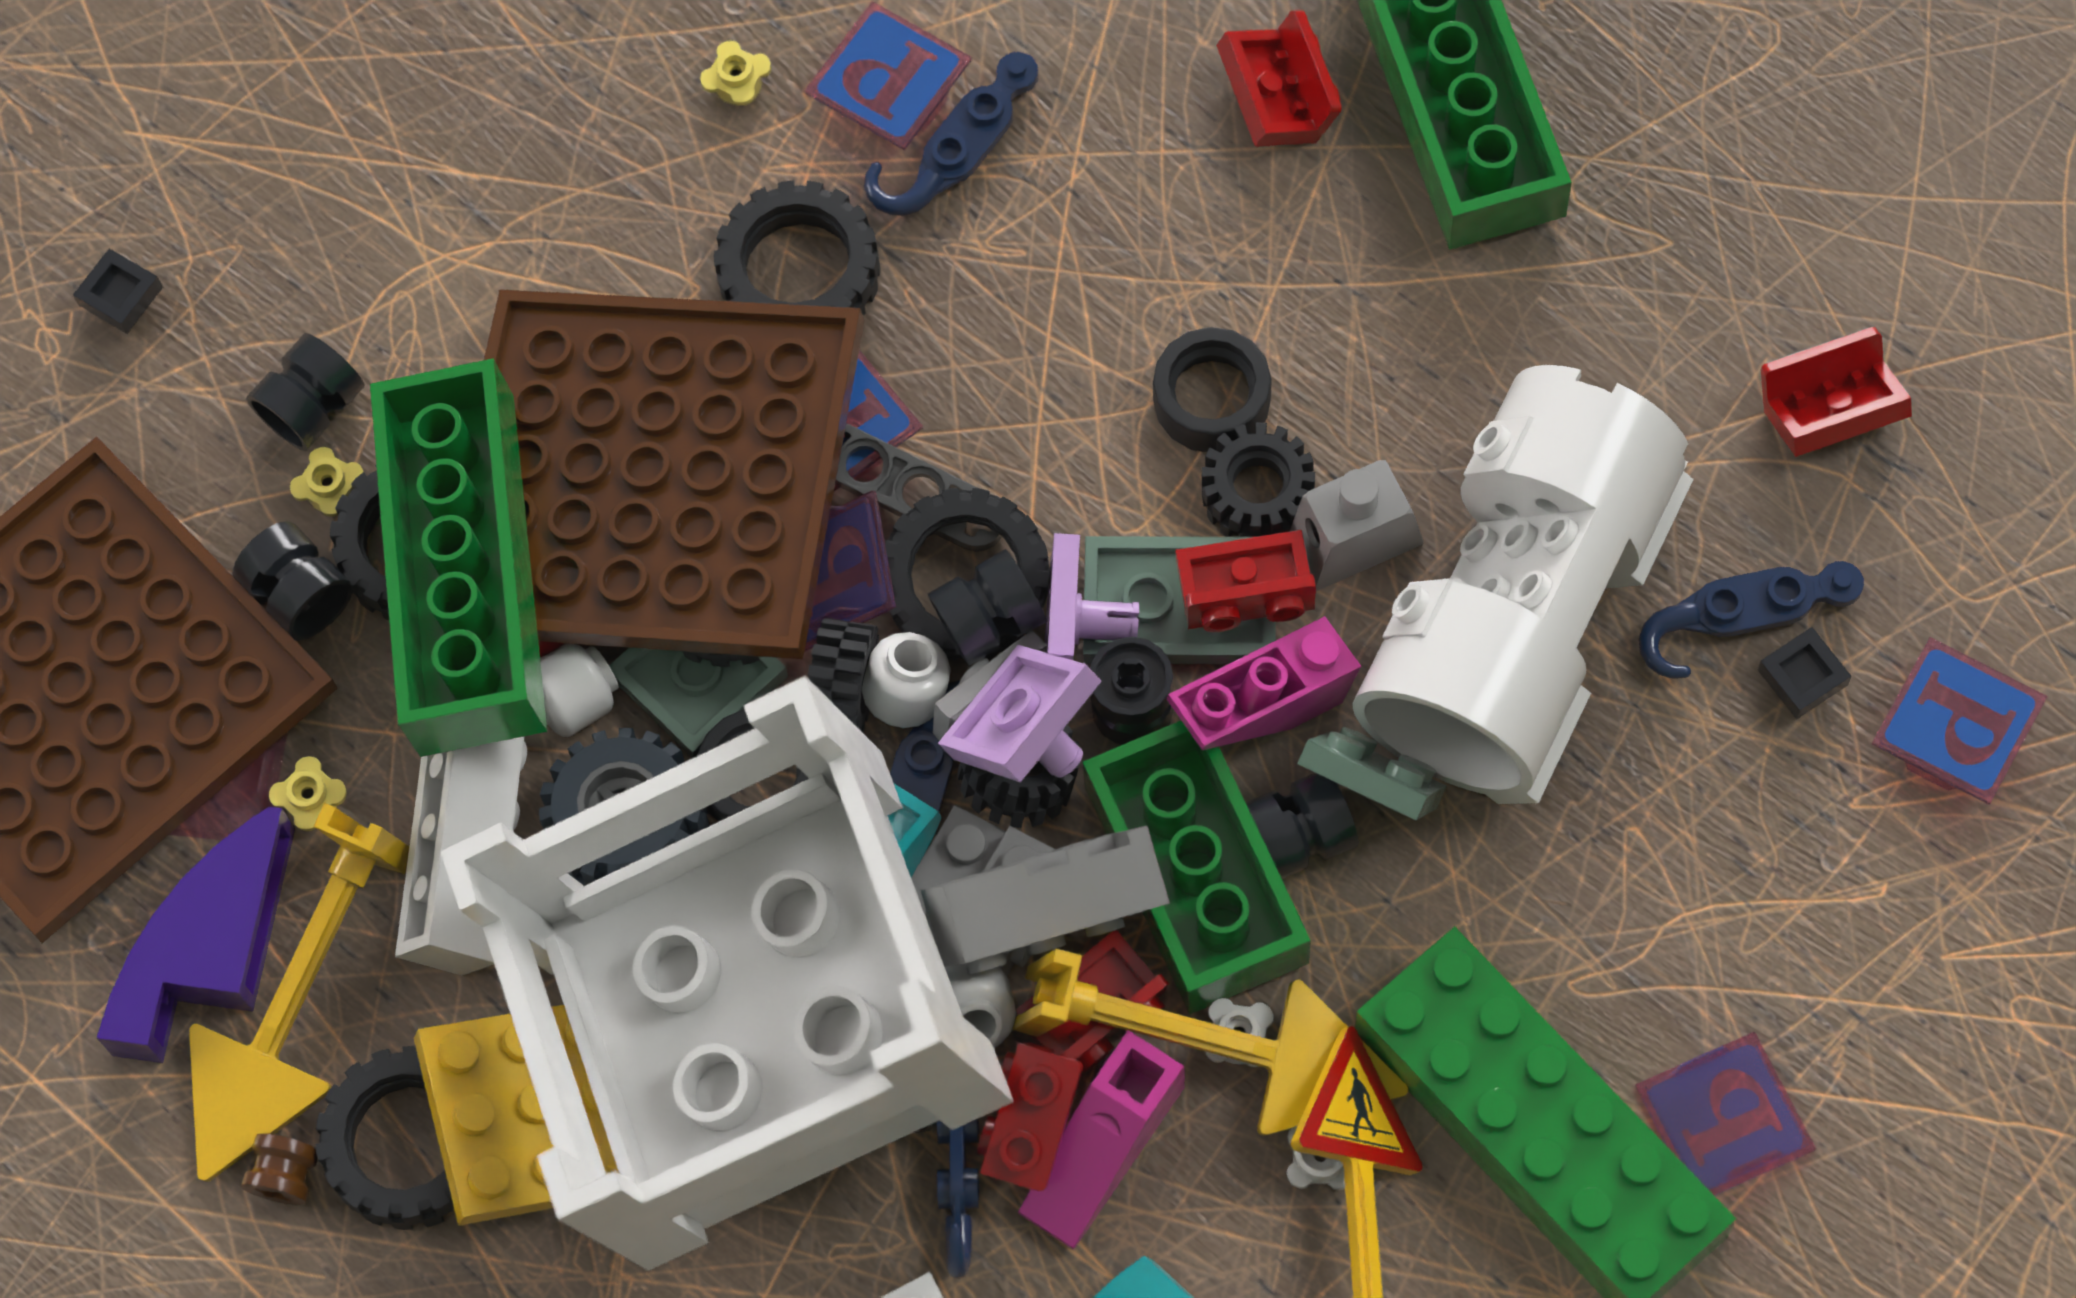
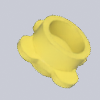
[700,41,771,105]
[290,447,364,517]
[269,756,347,831]

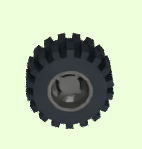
[539,728,710,886]

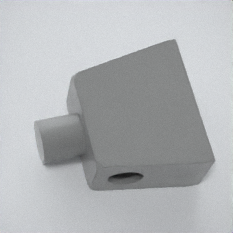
[1289,460,1423,591]

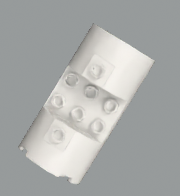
[1353,365,1694,804]

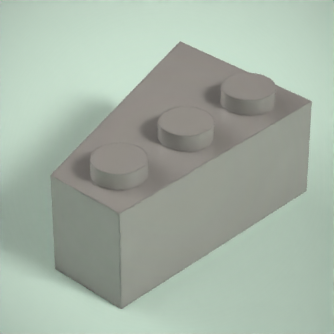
[921,826,1169,974]

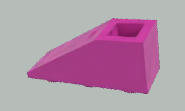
[1166,616,1361,750]
[1018,1030,1185,1250]

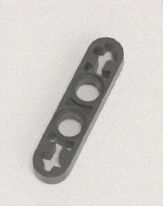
[835,423,1002,552]

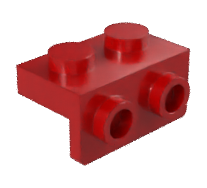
[1216,10,1342,147]
[1761,327,1912,457]
[1175,530,1316,632]
[1016,929,1169,1073]
[977,1042,1083,1192]

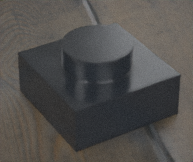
[73,248,163,334]
[1758,627,1852,719]

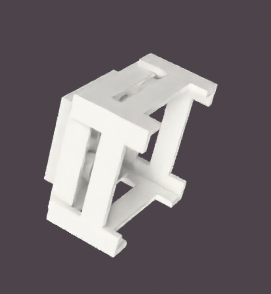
[440,676,1014,1271]

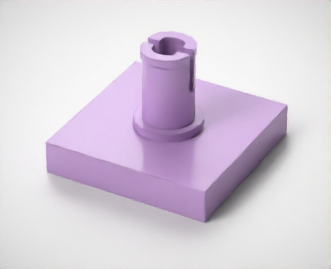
[1045,533,1139,660]
[938,645,1101,782]

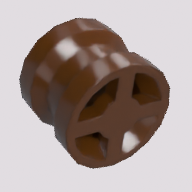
[241,1133,318,1205]

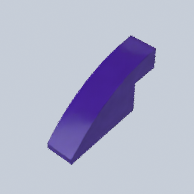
[97,806,295,1063]

